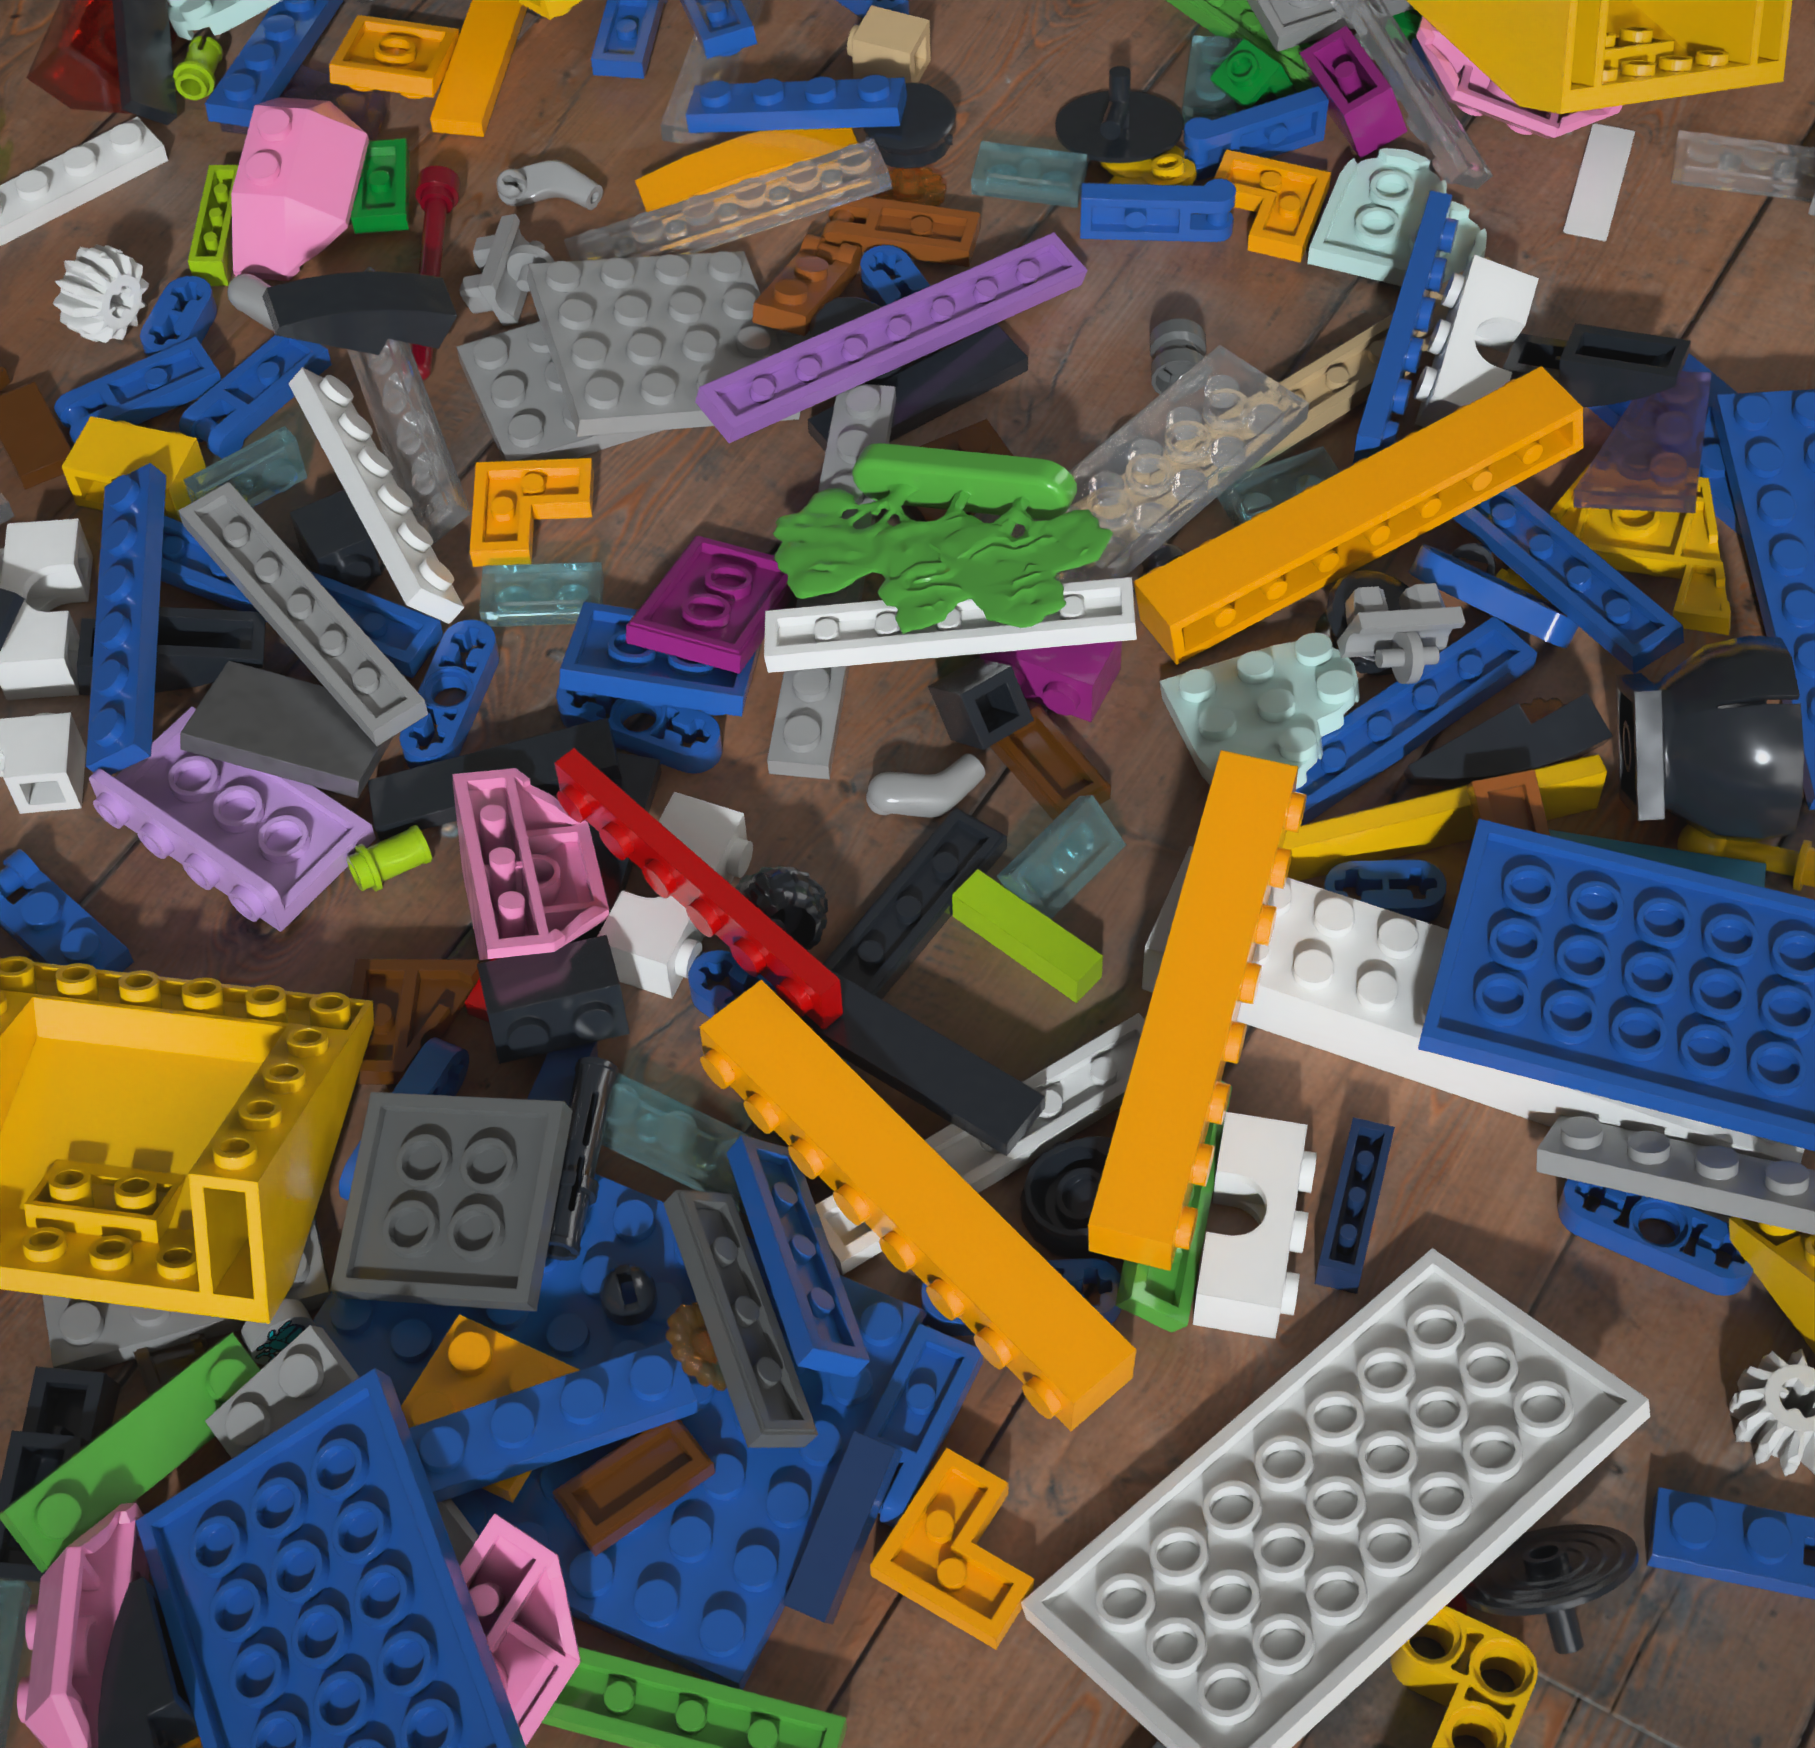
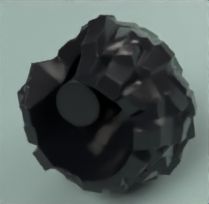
[735,866,828,952]

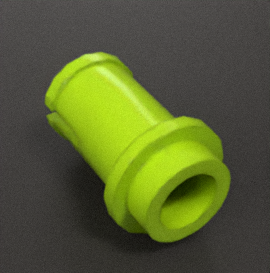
[173,36,223,100]
[346,825,432,892]

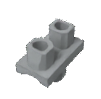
[459,214,554,326]
[1337,583,1465,684]

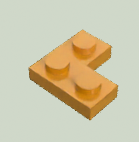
[1214,149,1331,263]
[470,458,594,567]
[870,1448,1034,1650]

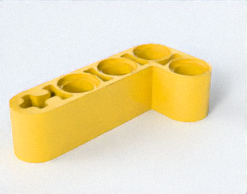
[1390,1606,1538,1748]

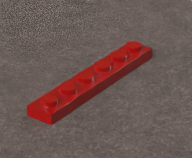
[555,748,843,1030]

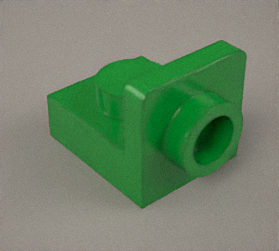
[1210,38,1298,109]

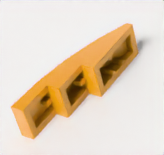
[635,128,864,230]

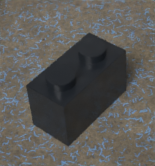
[477,935,630,1064]

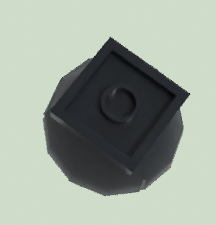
[1616,635,1804,842]

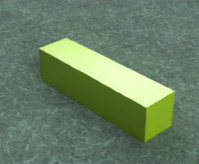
[188,165,239,286]
[952,869,1103,1004]

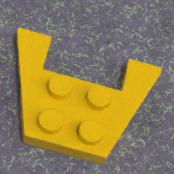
[1495,463,1731,635]

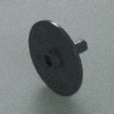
[1055,66,1183,163]
[1461,1524,1639,1654]

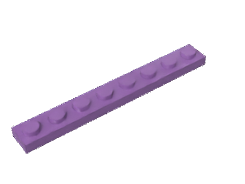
[695,232,1088,443]

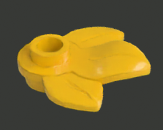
[1100,145,1197,186]

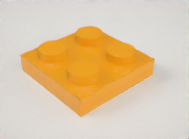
[329,15,459,99]
[401,1314,579,1503]

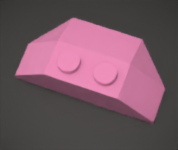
[1416,16,1623,139]
[231,97,369,281]
[453,768,609,960]
[17,1503,149,1748]
[460,1513,581,1746]

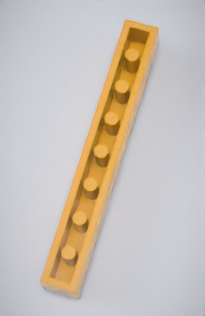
[1133,366,1583,665]
[1088,750,1307,1271]
[699,980,1136,1431]

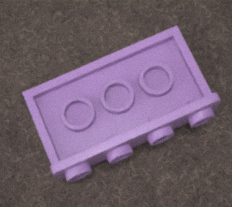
[89,707,376,932]

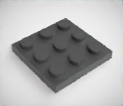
[330,1092,572,1311]

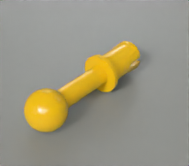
[1677,824,1815,891]

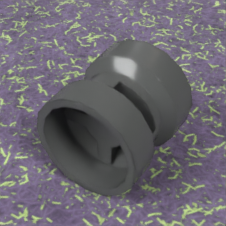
[1150,319,1208,399]

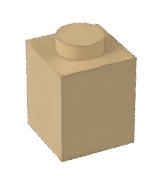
[847,5,931,83]

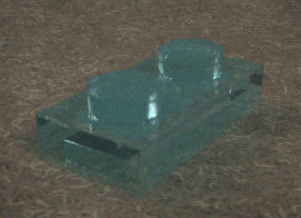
[1182,35,1242,123]
[971,141,1088,208]
[184,426,308,508]
[1216,446,1340,527]
[479,562,604,627]
[997,795,1126,919]

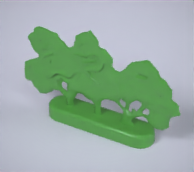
[773,443,1113,634]

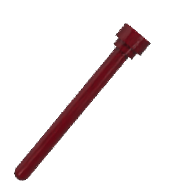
[408,165,460,382]

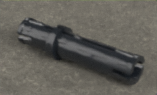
[546,1057,619,1261]

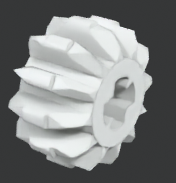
[53,244,149,343]
[1729,1349,1815,1477]

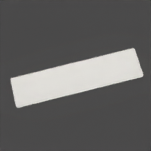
[1563,123,1635,241]

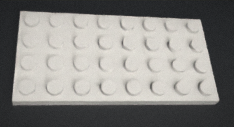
[1021,1248,1650,1748]

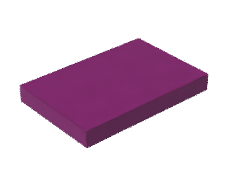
[626,536,795,674]

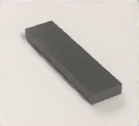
[663,1190,818,1448]

